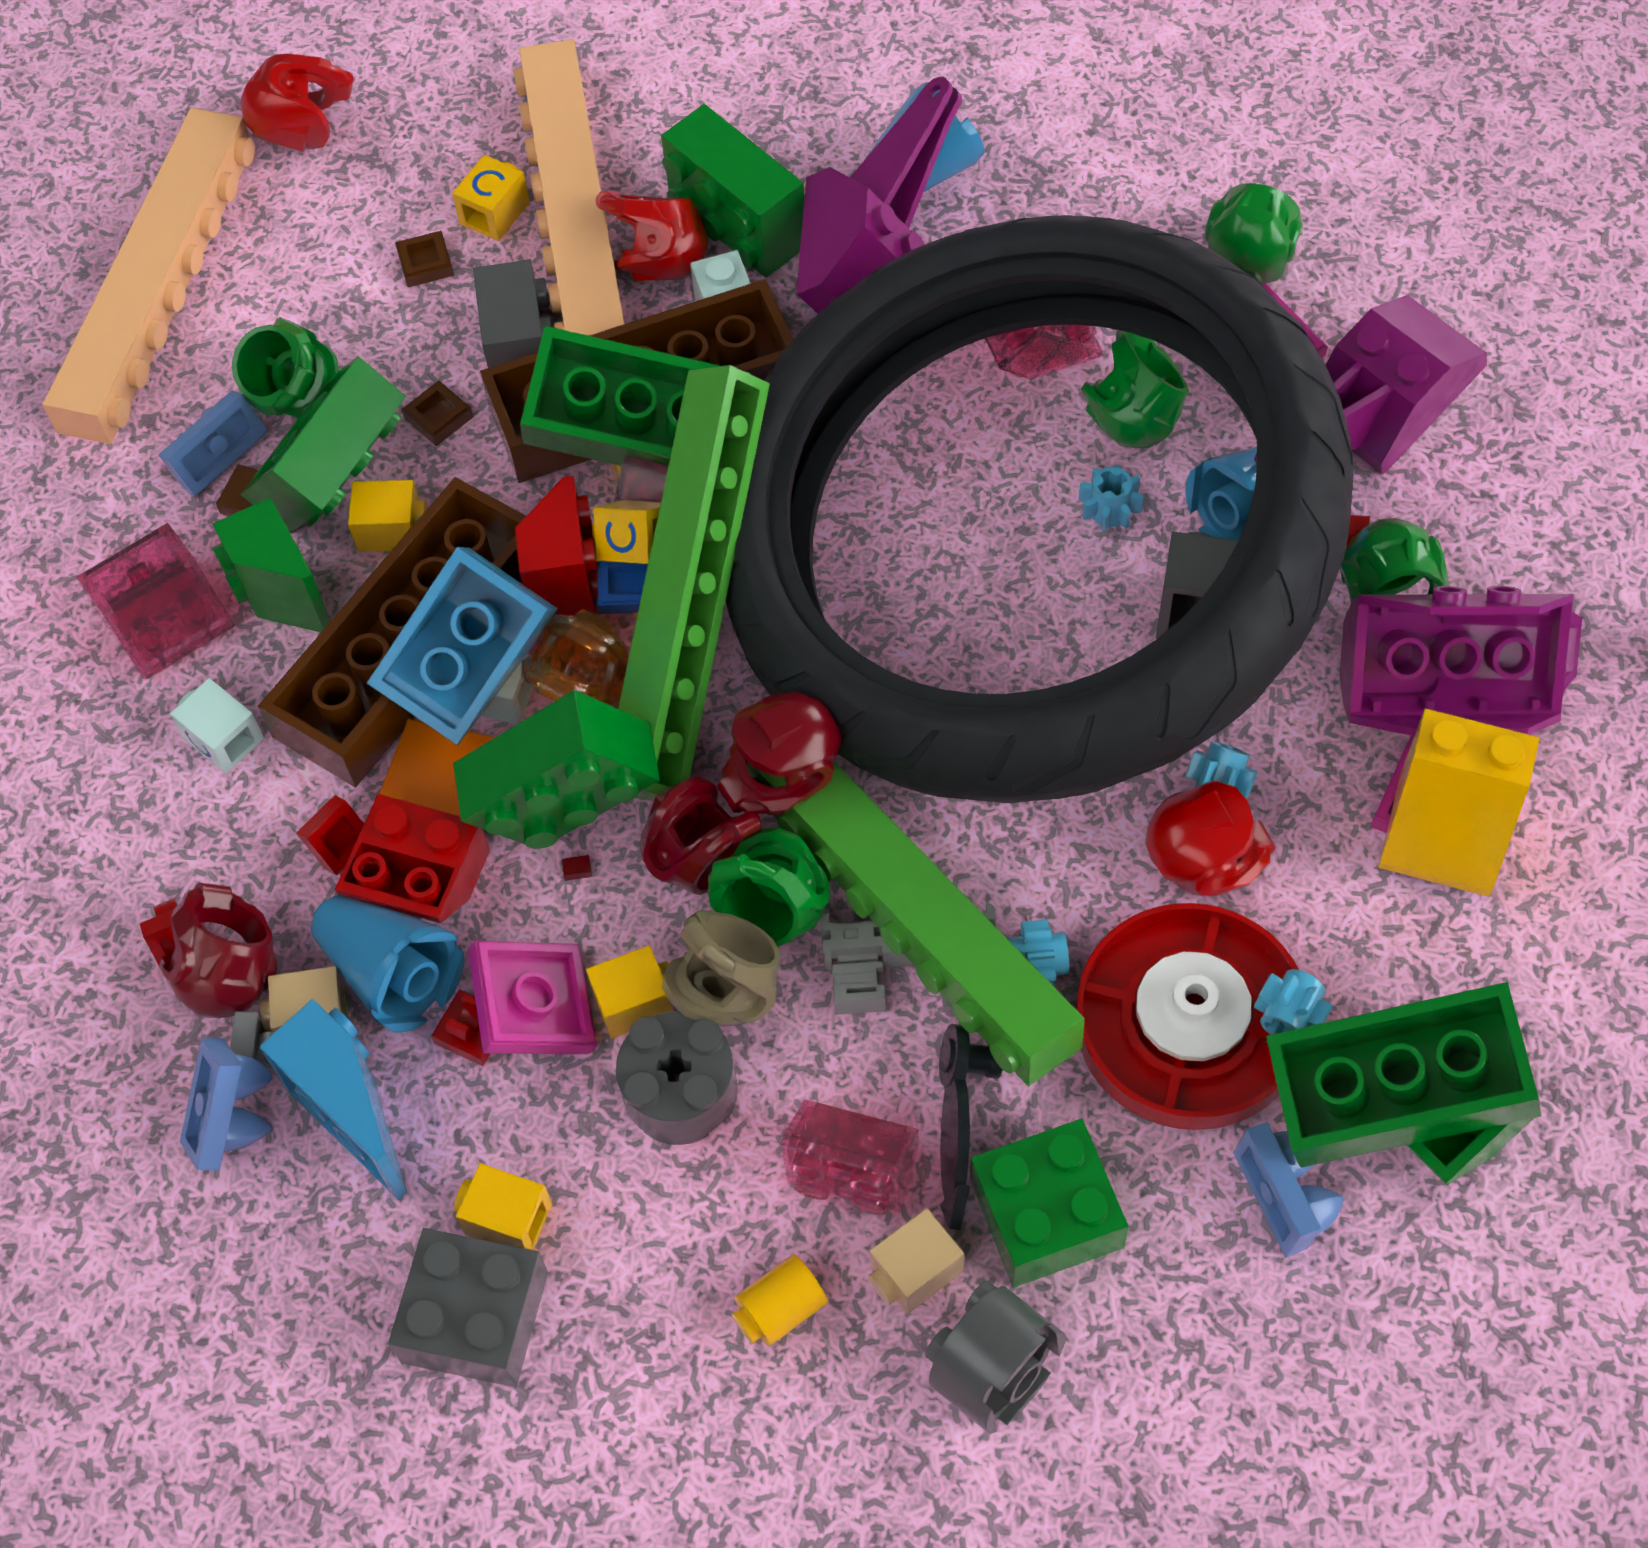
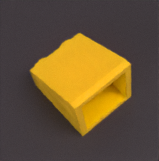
[1378,708,1540,897]

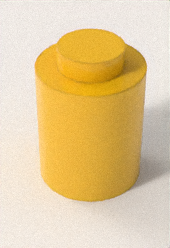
[731,1254,828,1347]

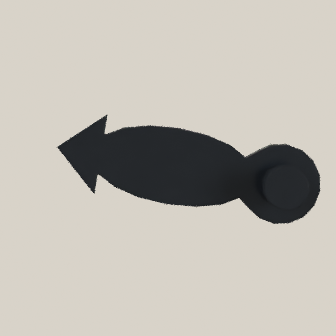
[939,1024,1003,1230]

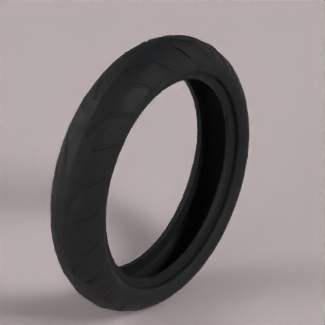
[725,215,1353,803]

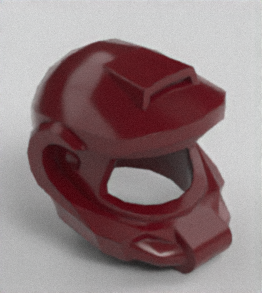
[717,691,842,815]
[640,776,762,895]
[159,882,277,1018]

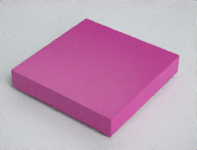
[468,940,597,1054]

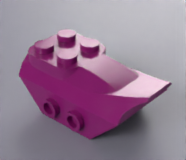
[1339,586,1583,736]

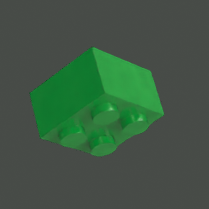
[970,1118,1129,1288]

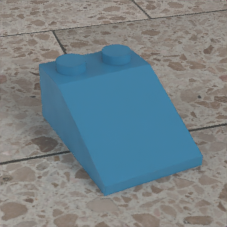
[367,547,558,745]
[259,999,407,1201]

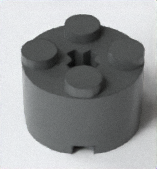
[616,1011,738,1145]
[925,1281,1066,1434]

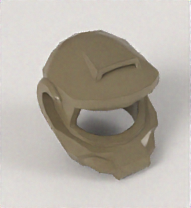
[662,910,780,1026]

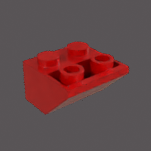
[515,475,598,626]
[335,794,490,923]

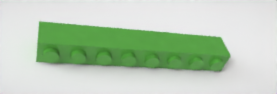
[618,365,770,801]
[746,761,1085,1087]

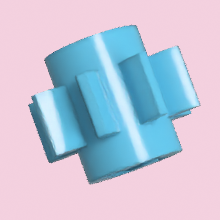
[1079,465,1144,531]
[1185,741,1258,798]
[1007,919,1069,987]
[1254,969,1333,1035]

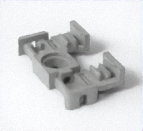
[821,903,996,1015]

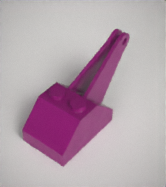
[796,77,962,314]
[1254,295,1487,475]

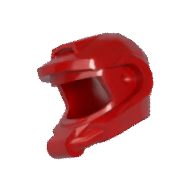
[240,53,354,152]
[596,190,708,281]
[1145,781,1275,897]

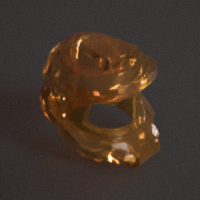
[521,609,630,706]

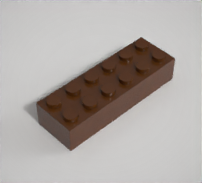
[480,279,793,483]
[258,477,526,788]

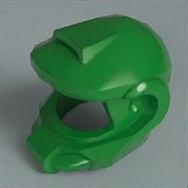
[1204,183,1303,284]
[232,317,339,418]
[1081,330,1189,448]
[1340,518,1450,602]
[708,828,830,947]

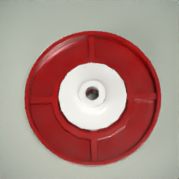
[1076,903,1299,1130]

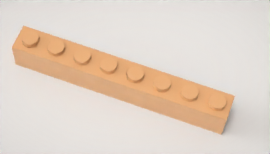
[513,39,624,336]
[42,107,255,444]

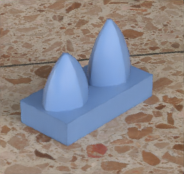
[158,390,268,496]
[180,1038,273,1170]
[1233,1122,1344,1258]

